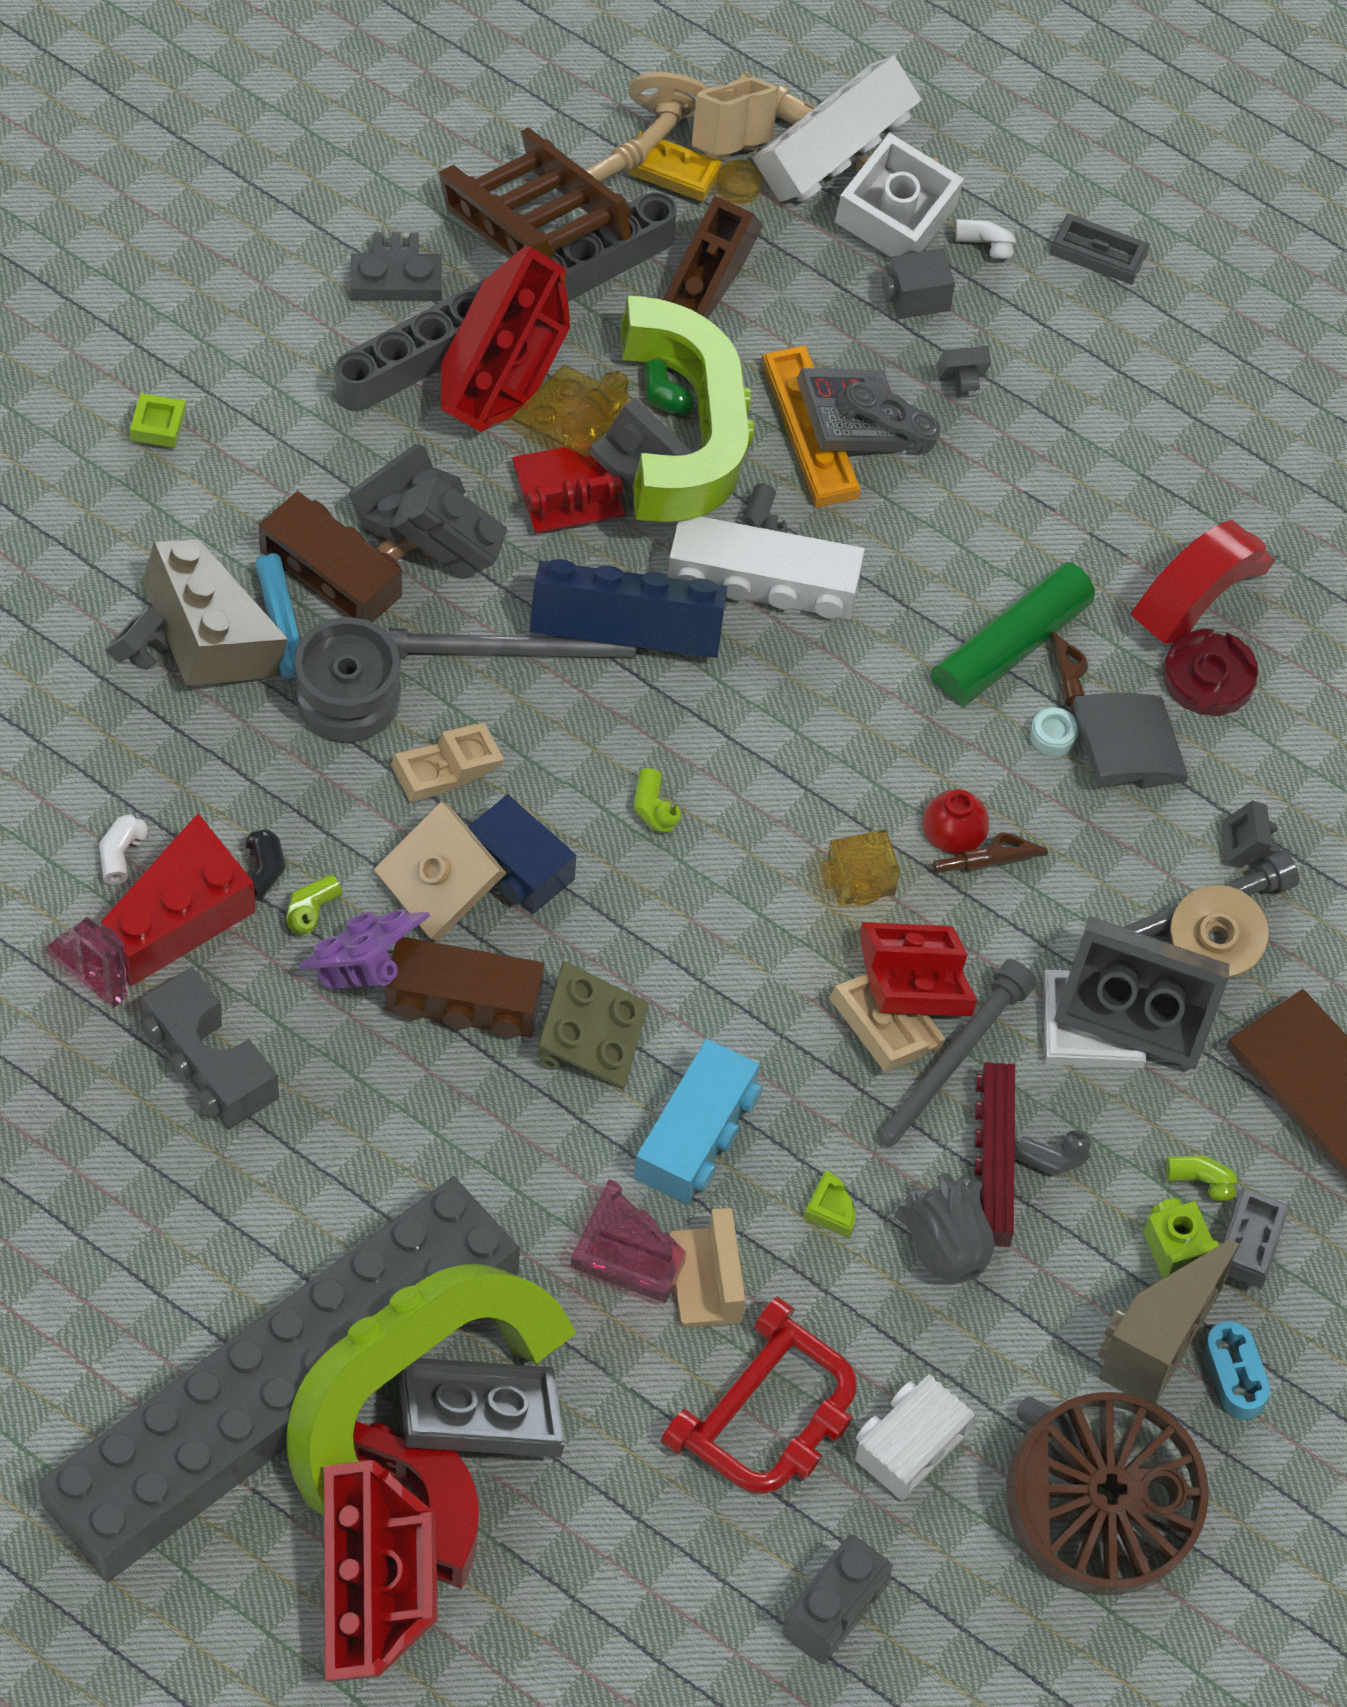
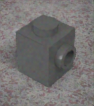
[883,248,955,319]

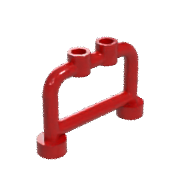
[660,1296,857,1494]

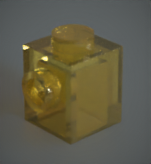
[821,829,900,906]

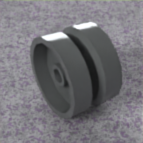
[294,617,401,742]

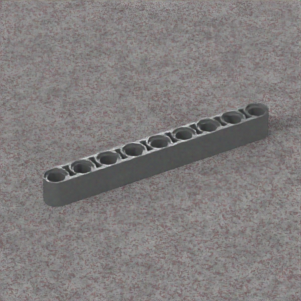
[335,192,677,411]

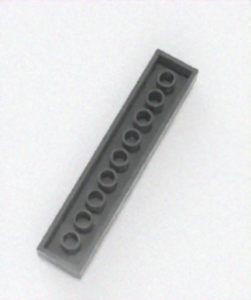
[39,1176,520,1583]

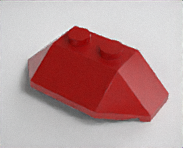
[441,245,571,432]
[324,1460,438,1682]

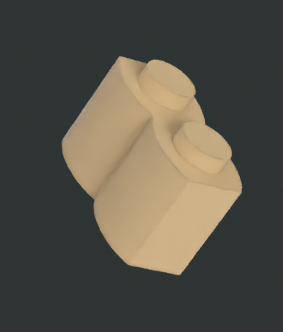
[692,77,778,159]

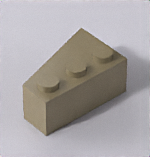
[142,539,288,686]

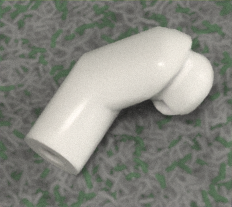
[955,219,1016,259]
[99,815,148,885]

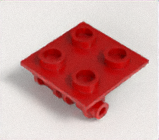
[512,441,625,534]

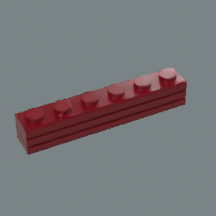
[974,1062,1015,1247]

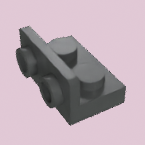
[588,398,693,496]
[349,444,466,543]

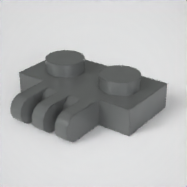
[351,232,442,301]

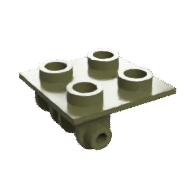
[537,961,649,1089]

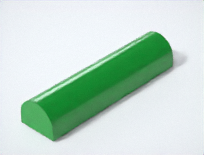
[930,562,1095,708]

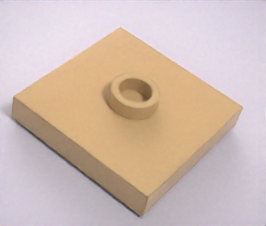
[374,801,506,941]

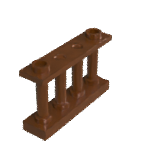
[439,127,631,259]

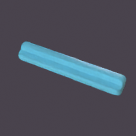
[256,553,300,679]

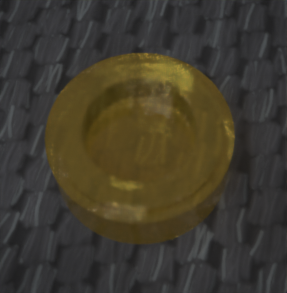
[717,160,762,204]

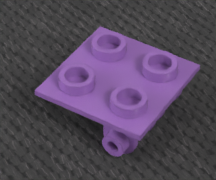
[299,909,430,989]

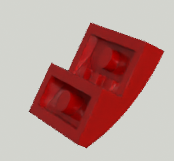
[860,922,977,1016]

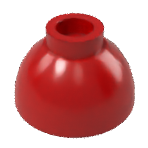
[922,789,989,853]

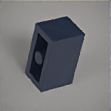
[468,794,577,914]

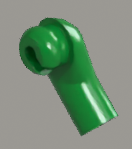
[644,359,694,415]

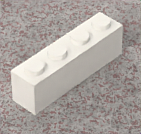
[751,55,922,202]
[668,516,865,620]

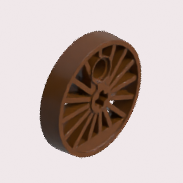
[1006,1392,1209,1595]

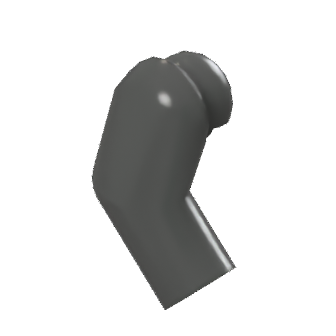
[743,483,788,533]
[1015,1130,1091,1175]
[1017,1397,1082,1465]

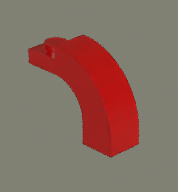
[1130,520,1276,644]
[353,1421,479,1589]

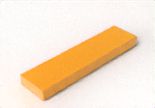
[761,345,861,508]

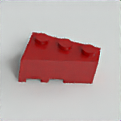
[101,813,255,987]

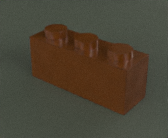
[259,490,402,623]
[385,937,545,1038]

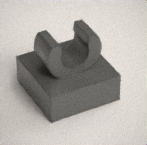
[937,346,991,399]
[106,606,170,670]
[1221,800,1281,868]

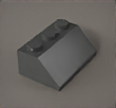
[1054,916,1230,1070]

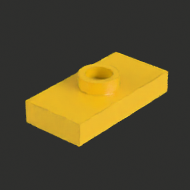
[626,131,722,202]

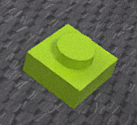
[130,393,186,448]

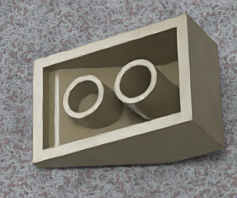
[1098,1239,1239,1405]

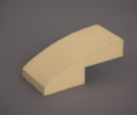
[391,722,504,803]

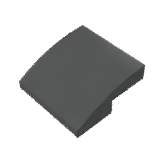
[1073,693,1188,789]

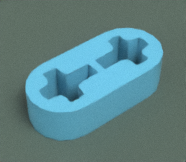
[1204,1321,1270,1420]

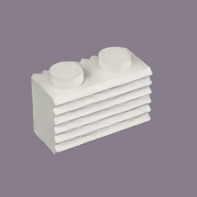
[855,1374,975,1501]

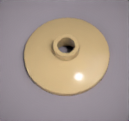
[1170,885,1269,978]

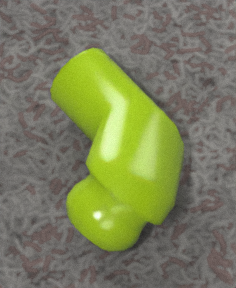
[633,768,681,833]
[286,874,342,935]
[1166,1155,1238,1201]

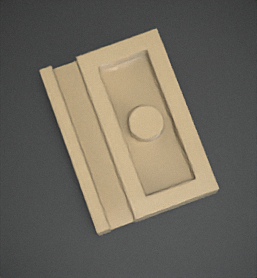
[829,974,946,1072]

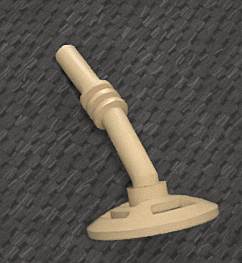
[585,72,710,182]

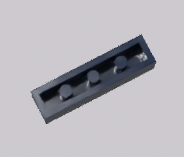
[529,559,727,658]

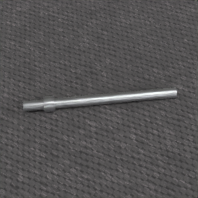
[388,628,636,658]

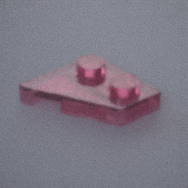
[46,917,128,1008]
[571,1179,686,1303]

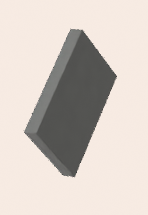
[397,1358,565,1458]

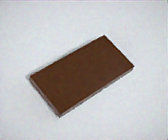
[1226,989,1347,1179]

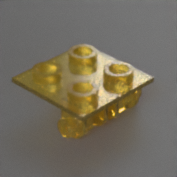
[512,365,640,457]

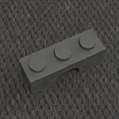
[140,967,279,1130]

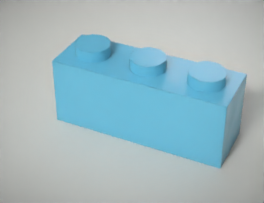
[634,1038,763,1205]

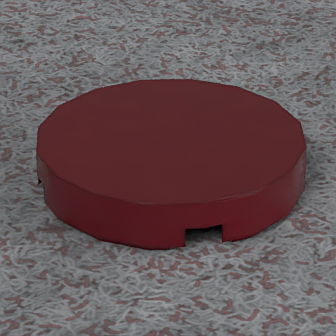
[1163,629,1258,716]

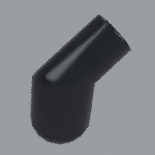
[245,829,286,901]

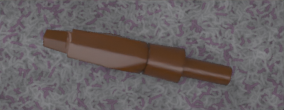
[1050,632,1088,730]
[933,832,1048,873]

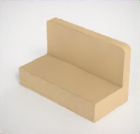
[669,1208,746,1328]

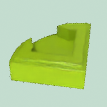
[804,1170,856,1239]

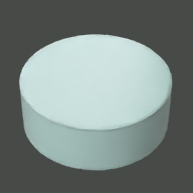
[1030,707,1079,757]

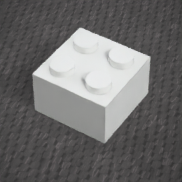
[835,132,964,257]

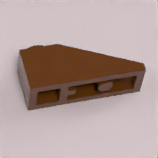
[663,195,763,319]

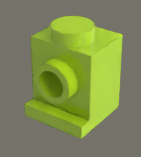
[1143,1198,1219,1279]

